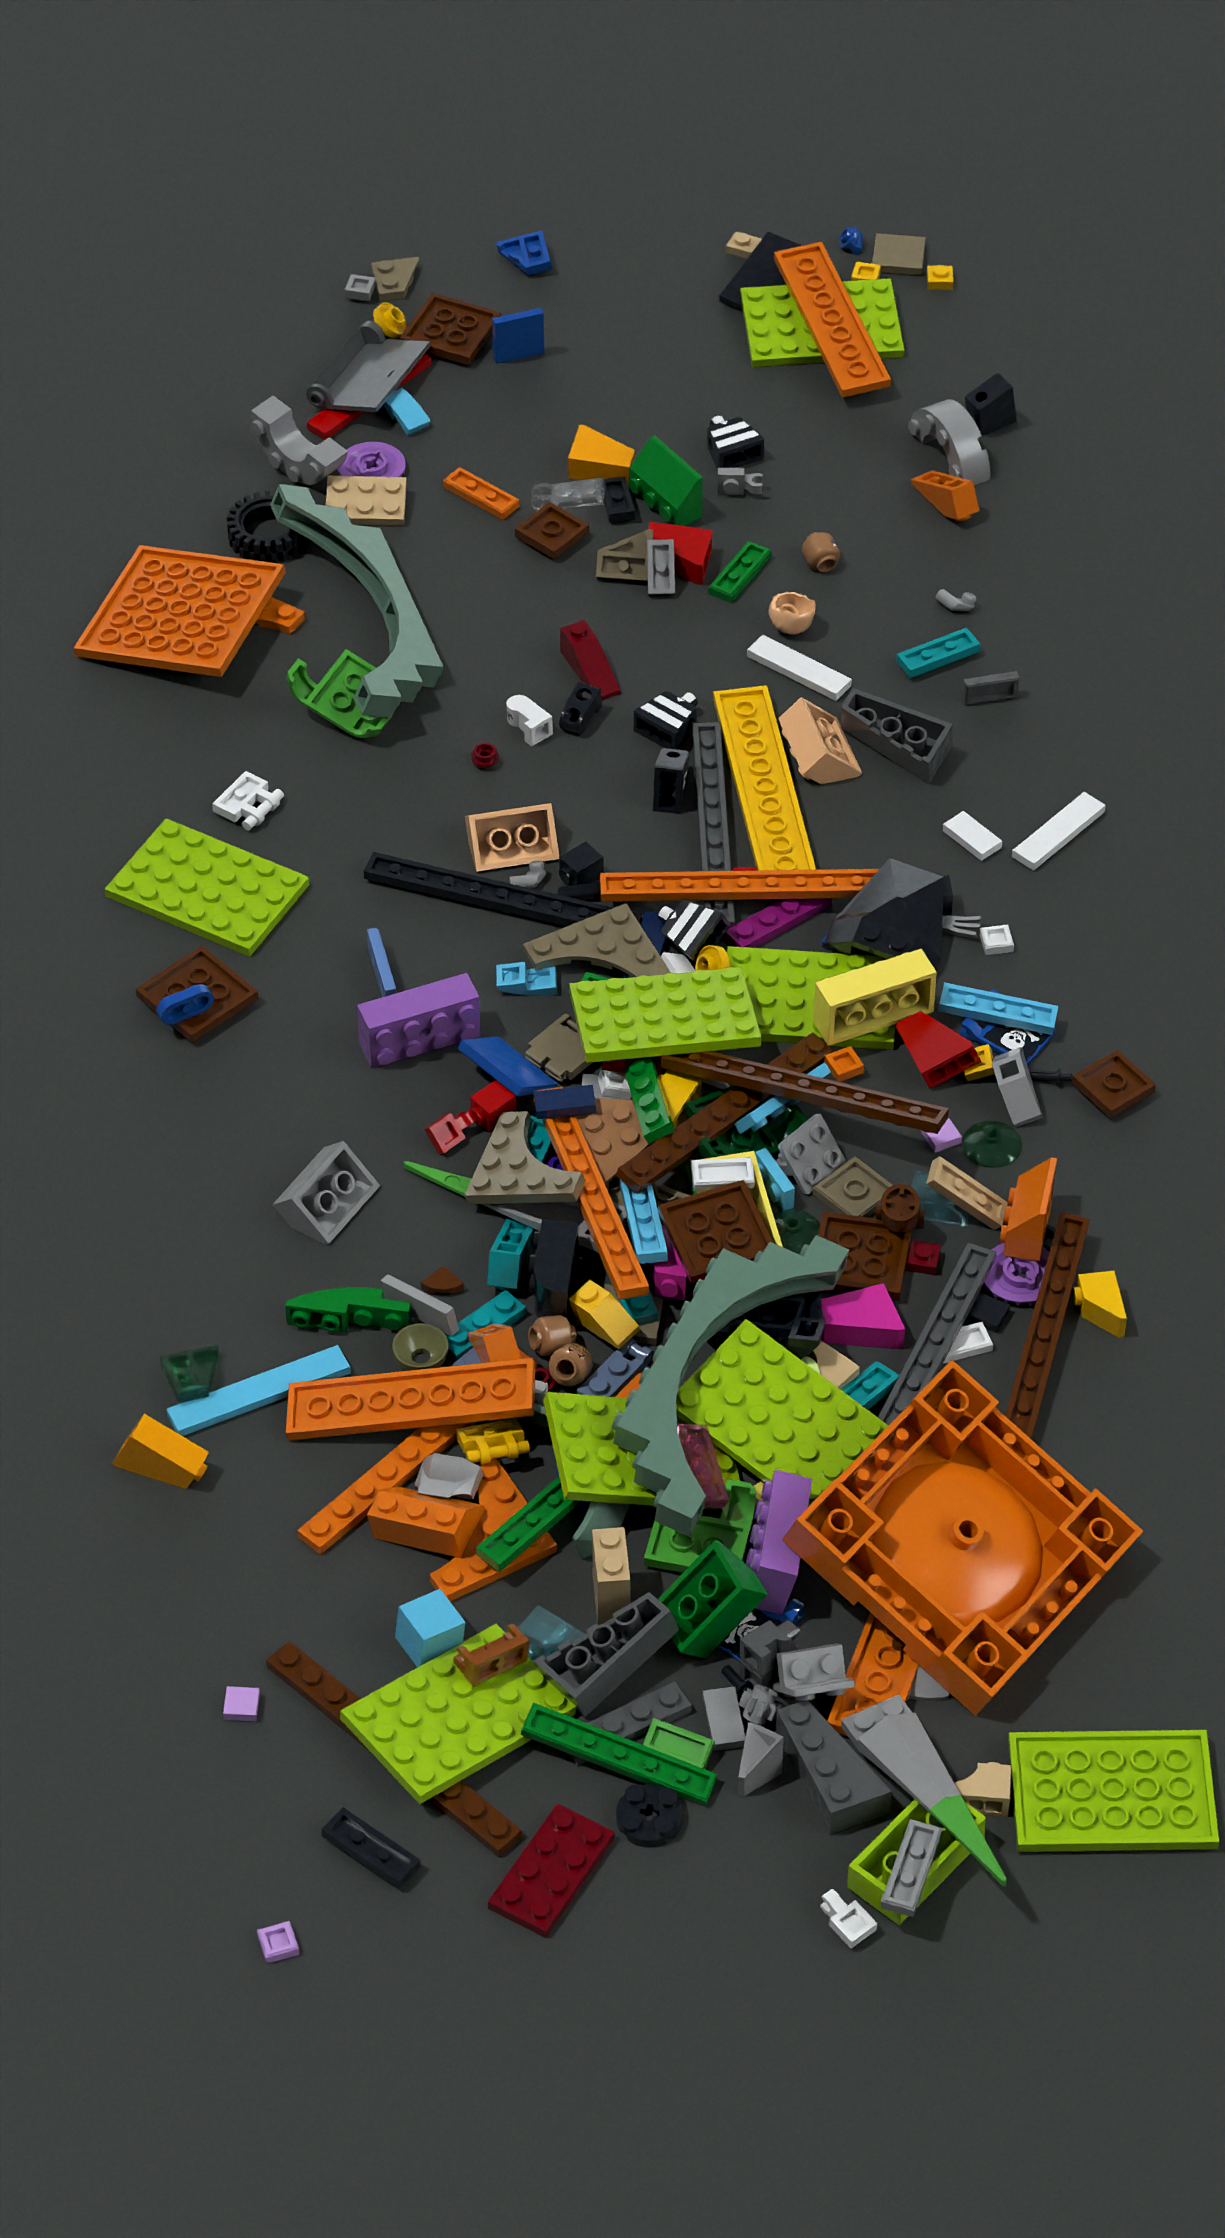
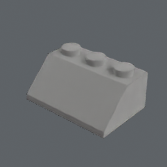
[272,1141,380,1245]

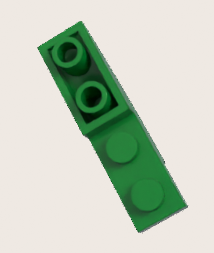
[285,1287,412,1333]

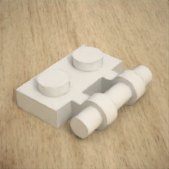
[212,771,284,831]

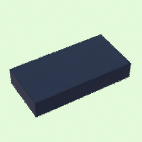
[534,1085,596,1119]

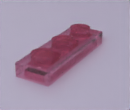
[677,1424,729,1508]

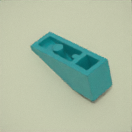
[487,1218,535,1290]

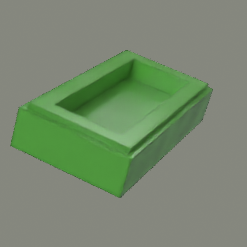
[643,1718,715,1769]

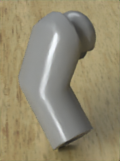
[935,589,976,611]
[509,860,546,888]

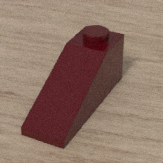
[560,620,620,700]

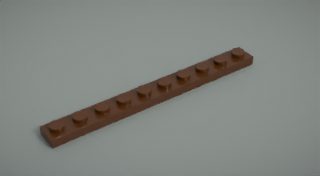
[616,1032,834,1194]
[661,1051,949,1134]
[1005,1212,1090,1440]
[266,1641,522,1858]

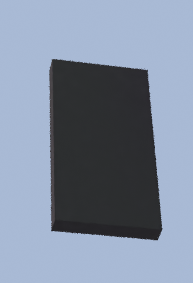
[719,231,803,311]

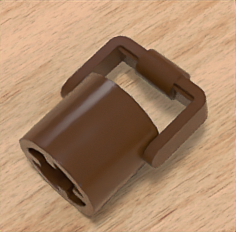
[876,1184,925,1233]

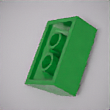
[628,435,703,526]
[658,1540,768,1658]

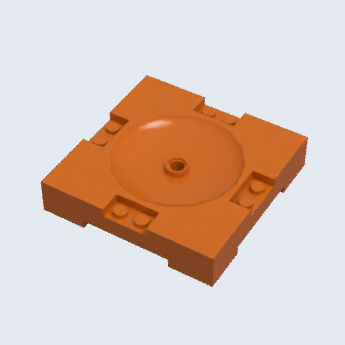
[782,1360,1143,1716]

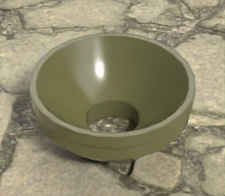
[392,1323,449,1371]

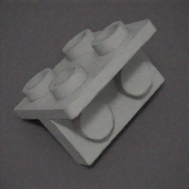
[776,1114,846,1194]
[772,1643,855,1701]

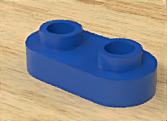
[156,984,214,1025]

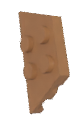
[575,1098,649,1189]

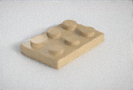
[326,476,407,526]

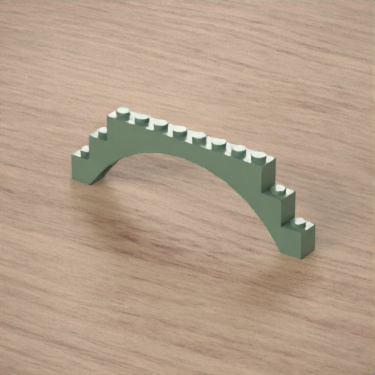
[270,484,443,718]
[612,1235,849,1536]

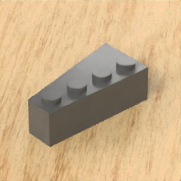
[841,688,953,784]
[533,1592,679,1717]
[776,1700,892,1835]

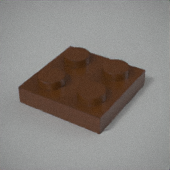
[515,502,589,560]
[1072,1049,1156,1119]

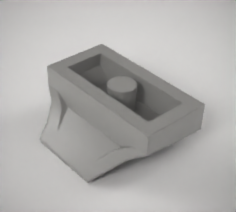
[414,1453,484,1500]

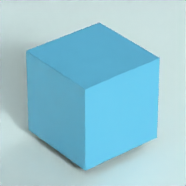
[395,1589,466,1667]

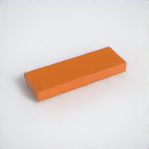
[443,467,520,520]

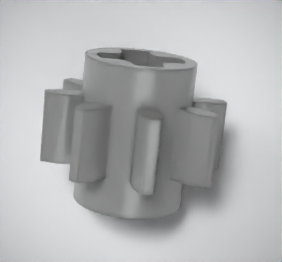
[738,1685,782,1725]

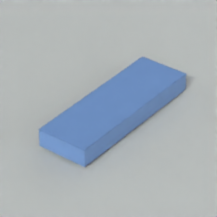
[367,927,396,997]

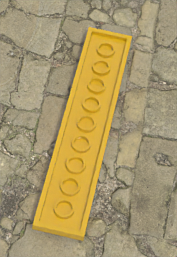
[713,685,816,871]

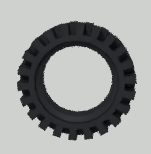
[227,491,309,563]

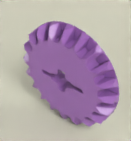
[338,442,406,477]
[984,1243,1049,1306]

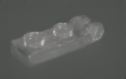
[530,478,605,510]

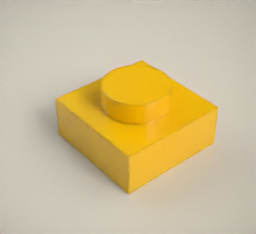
[851,262,881,281]
[927,265,953,290]
[964,1044,995,1081]

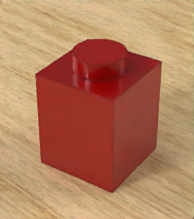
[470,1080,517,1133]

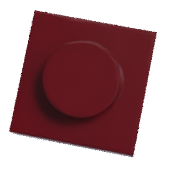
[906,1240,941,1275]

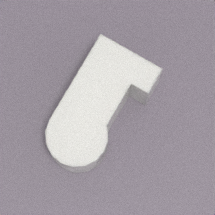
[506,695,553,747]

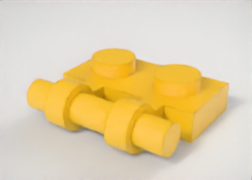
[456,1418,530,1465]

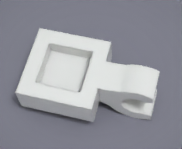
[820,1889,878,1949]

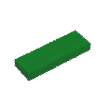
[708,541,771,603]

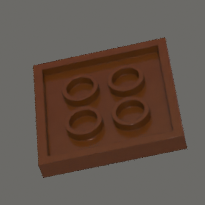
[400,293,501,365]
[136,945,259,1043]
[658,1180,773,1284]
[818,1211,912,1301]

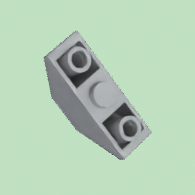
[992,1047,1043,1128]

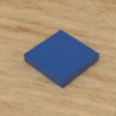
[492,308,544,364]

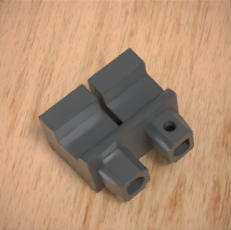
[740,1620,800,1689]

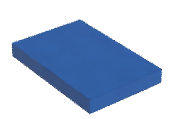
[458,1037,558,1096]

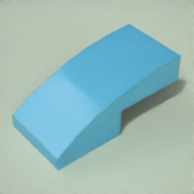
[383,388,431,435]
[496,962,557,996]

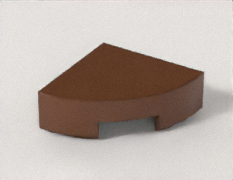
[421,1266,464,1295]

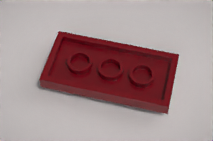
[488,1803,615,1938]

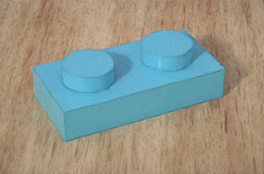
[755,1148,795,1212]

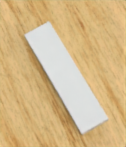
[747,635,852,701]
[1012,792,1106,871]

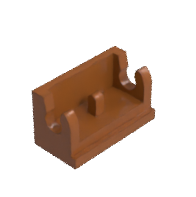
[453,1623,530,1686]

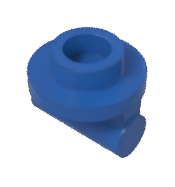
[839,226,863,255]

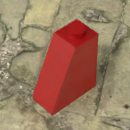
[648,522,713,585]
[895,1011,981,1089]

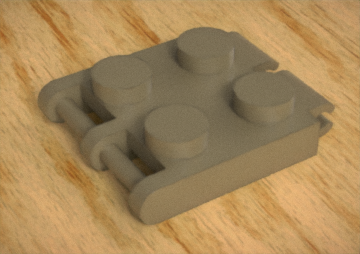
[525,1013,593,1082]

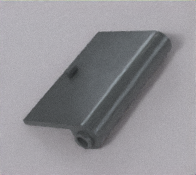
[306,321,431,412]

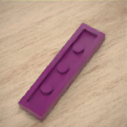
[724,898,832,948]

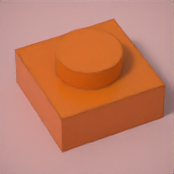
[824,1046,864,1082]

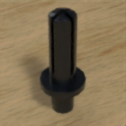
[1029,1068,1072,1085]
[721,1665,753,1698]

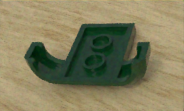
[684,1086,808,1159]

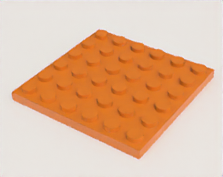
[73,545,286,677]

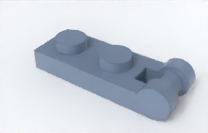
[577,1338,654,1397]

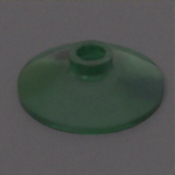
[962,1121,1022,1168]
[773,1209,820,1255]

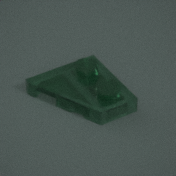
[160,1344,219,1403]

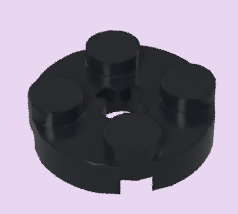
[616,1784,683,1848]

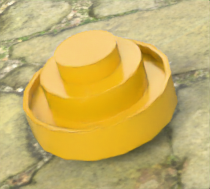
[373,302,407,339]
[695,945,731,971]

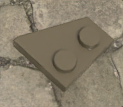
[371,257,419,302]
[596,529,653,581]

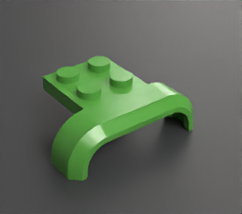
[286,649,390,739]
[644,1479,757,1573]

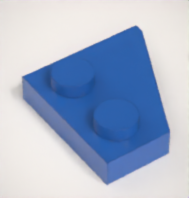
[496,230,552,275]

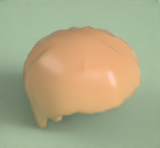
[768,592,816,635]

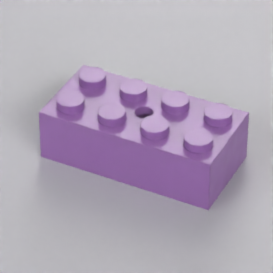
[357,973,481,1068]
[746,1469,812,1615]

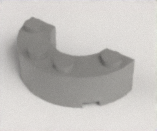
[250,396,348,485]
[908,399,990,485]

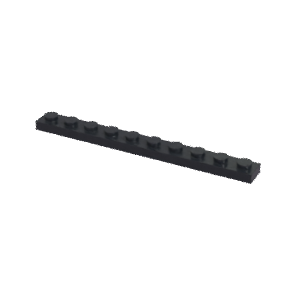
[364,852,642,926]

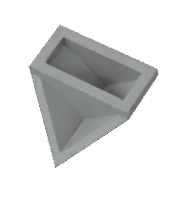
[738,1722,783,1796]

